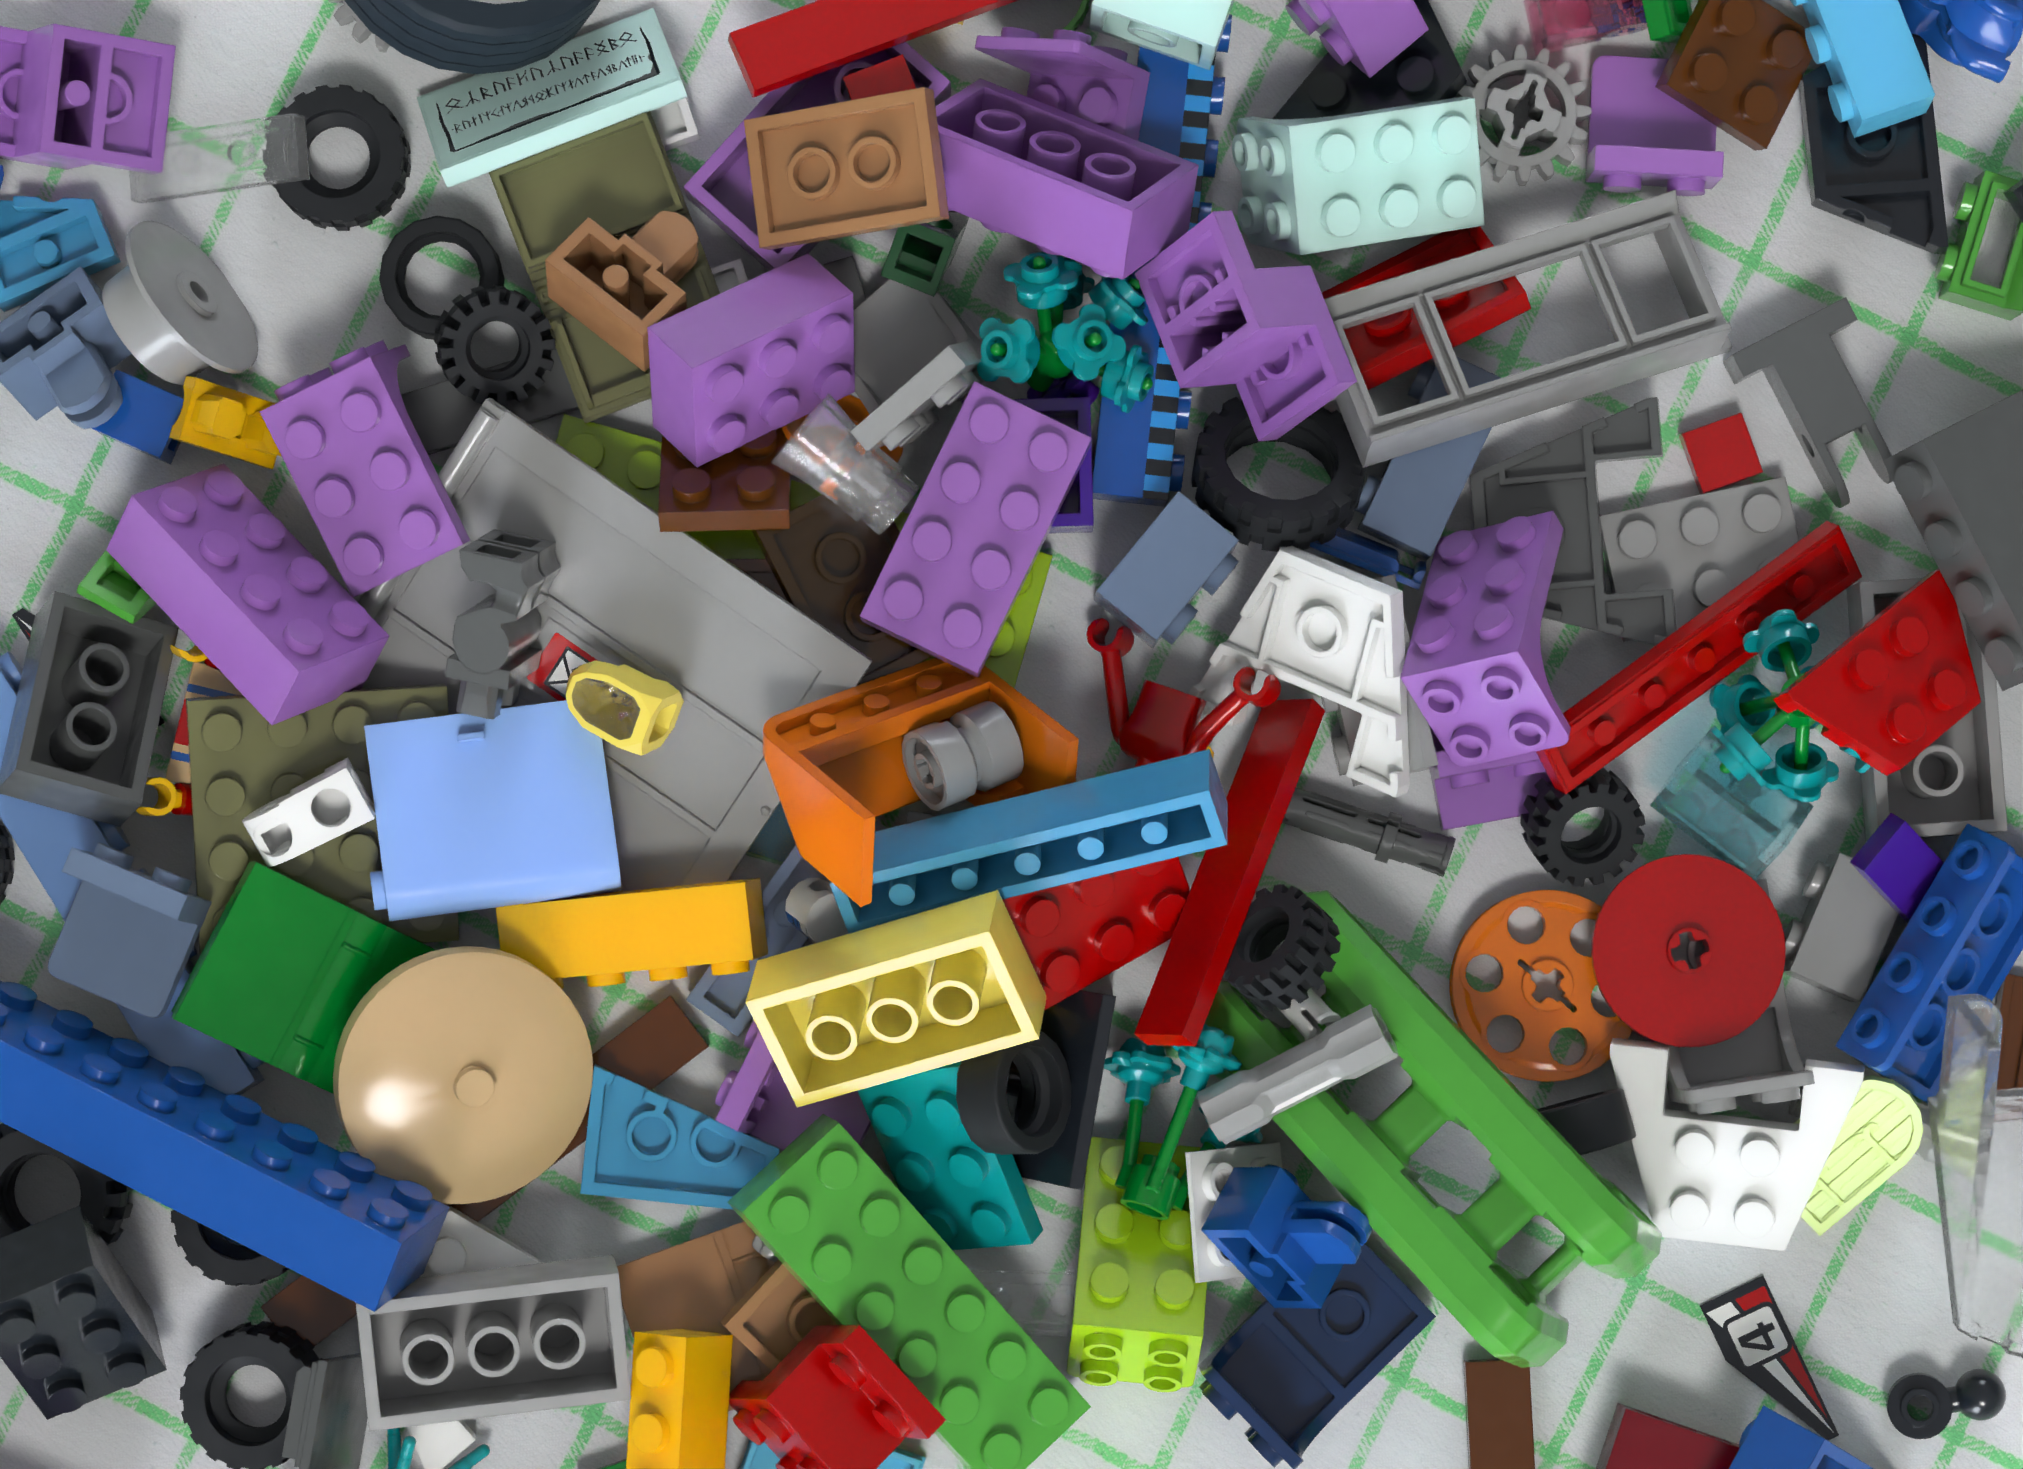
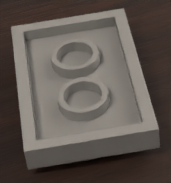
[1600,477,1799,642]

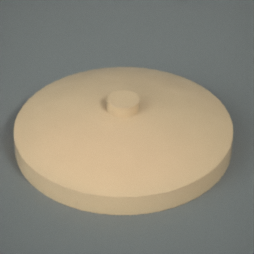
[333,946,593,1204]

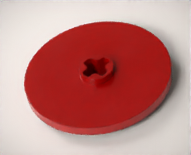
[1591,854,1786,1048]

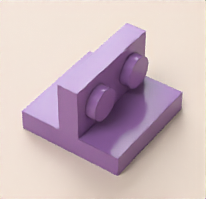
[1430,727,1551,831]

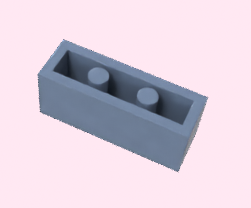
[1355,357,1501,561]

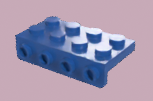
[1835,823,2023,1105]

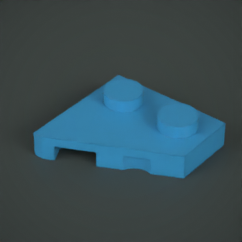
[0,196,121,312]

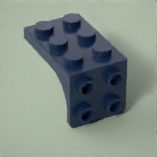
[1198,1244,1436,1469]

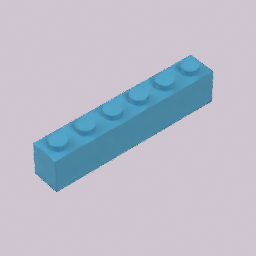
[829,749,1228,933]

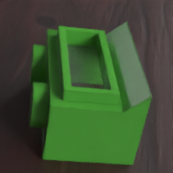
[1935,170,2023,321]

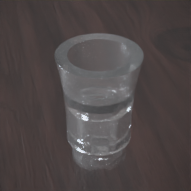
[770,393,919,535]

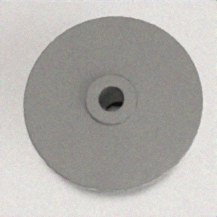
[102,221,258,385]

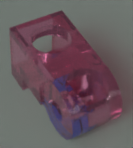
[1524,0,1648,56]

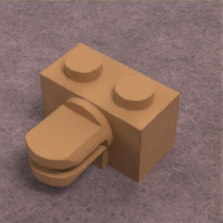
[545,211,699,372]

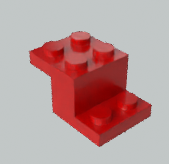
[729,1325,946,1469]

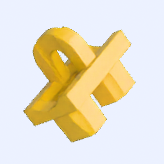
[169,376,281,469]

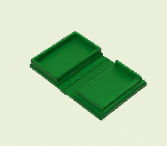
[171,860,436,1094]

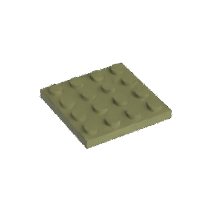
[186,684,459,955]

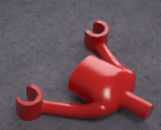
[1086,618,1281,767]

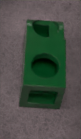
[881,211,969,297]

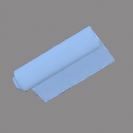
[364,700,621,921]

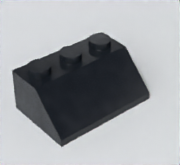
[1006,990,1116,1190]

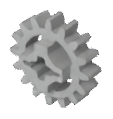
[1455,44,1592,186]

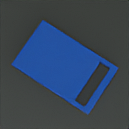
[1310,527,1427,590]

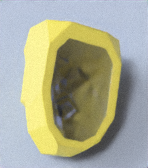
[565,660,684,756]

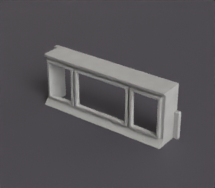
[1324,190,1733,468]

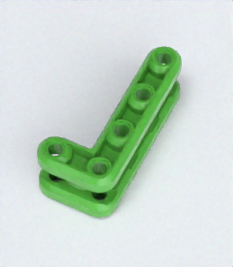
[1205,890,1662,1368]

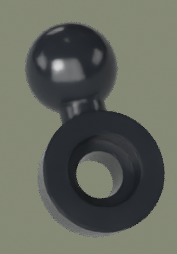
[1886,1369,2006,1439]

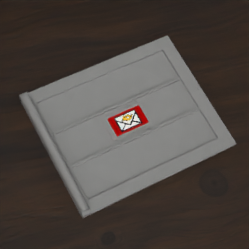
[358,397,873,892]

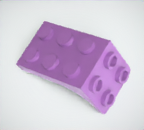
[260,340,471,598]
[1400,511,1571,766]

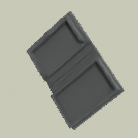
[282,1353,368,1469]

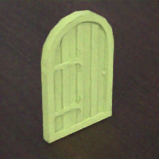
[1793,1075,1923,1236]

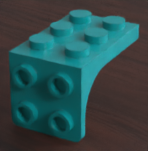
[858,1061,1043,1250]

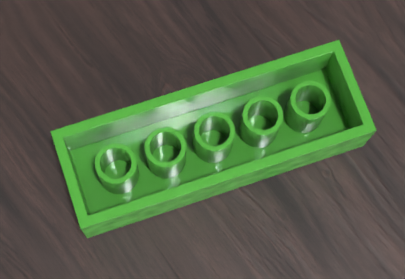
[728,1114,1091,1469]

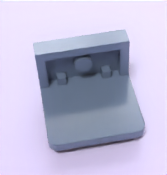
[48,843,212,1018]

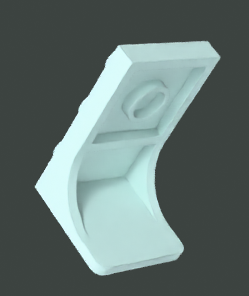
[1232,96,1485,255]

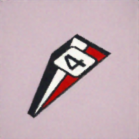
[1700,1276,1839,1440]

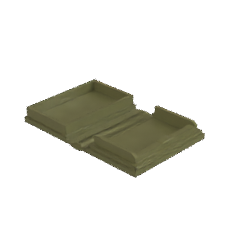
[489,111,720,424]

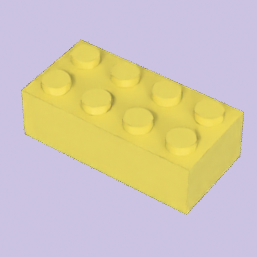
[745,890,1047,1108]

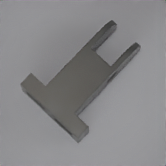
[1723,297,1893,508]

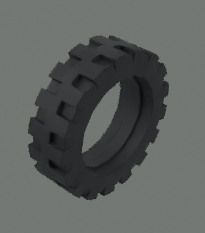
[1191,396,1366,552]

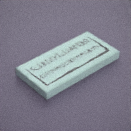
[417,8,687,187]

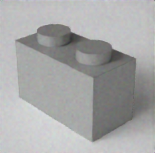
[1783,853,1898,1002]

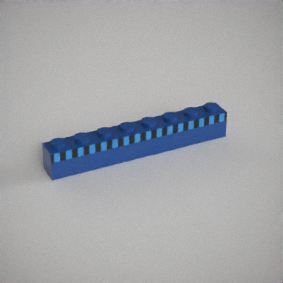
[1092,14,1232,507]

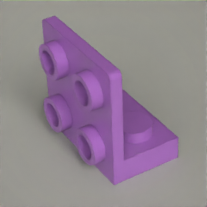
[975,27,1150,140]

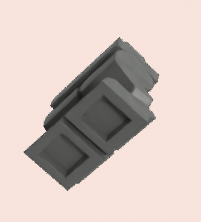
[445,529,561,719]

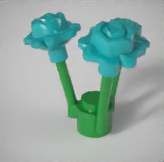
[1104,1024,1264,1220]

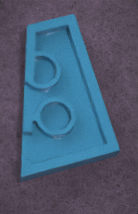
[580,1064,780,1210]

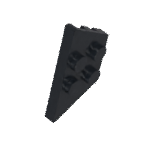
[1272,0,1467,119]
[1799,34,1949,254]

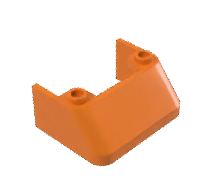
[763,658,1079,907]

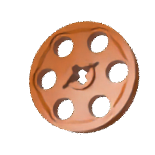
[1449,890,1633,1082]

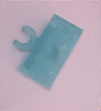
[1650,728,1814,880]

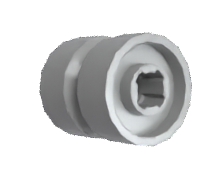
[902,701,1024,811]

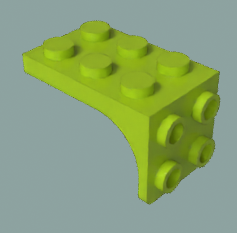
[1066,1137,1207,1392]

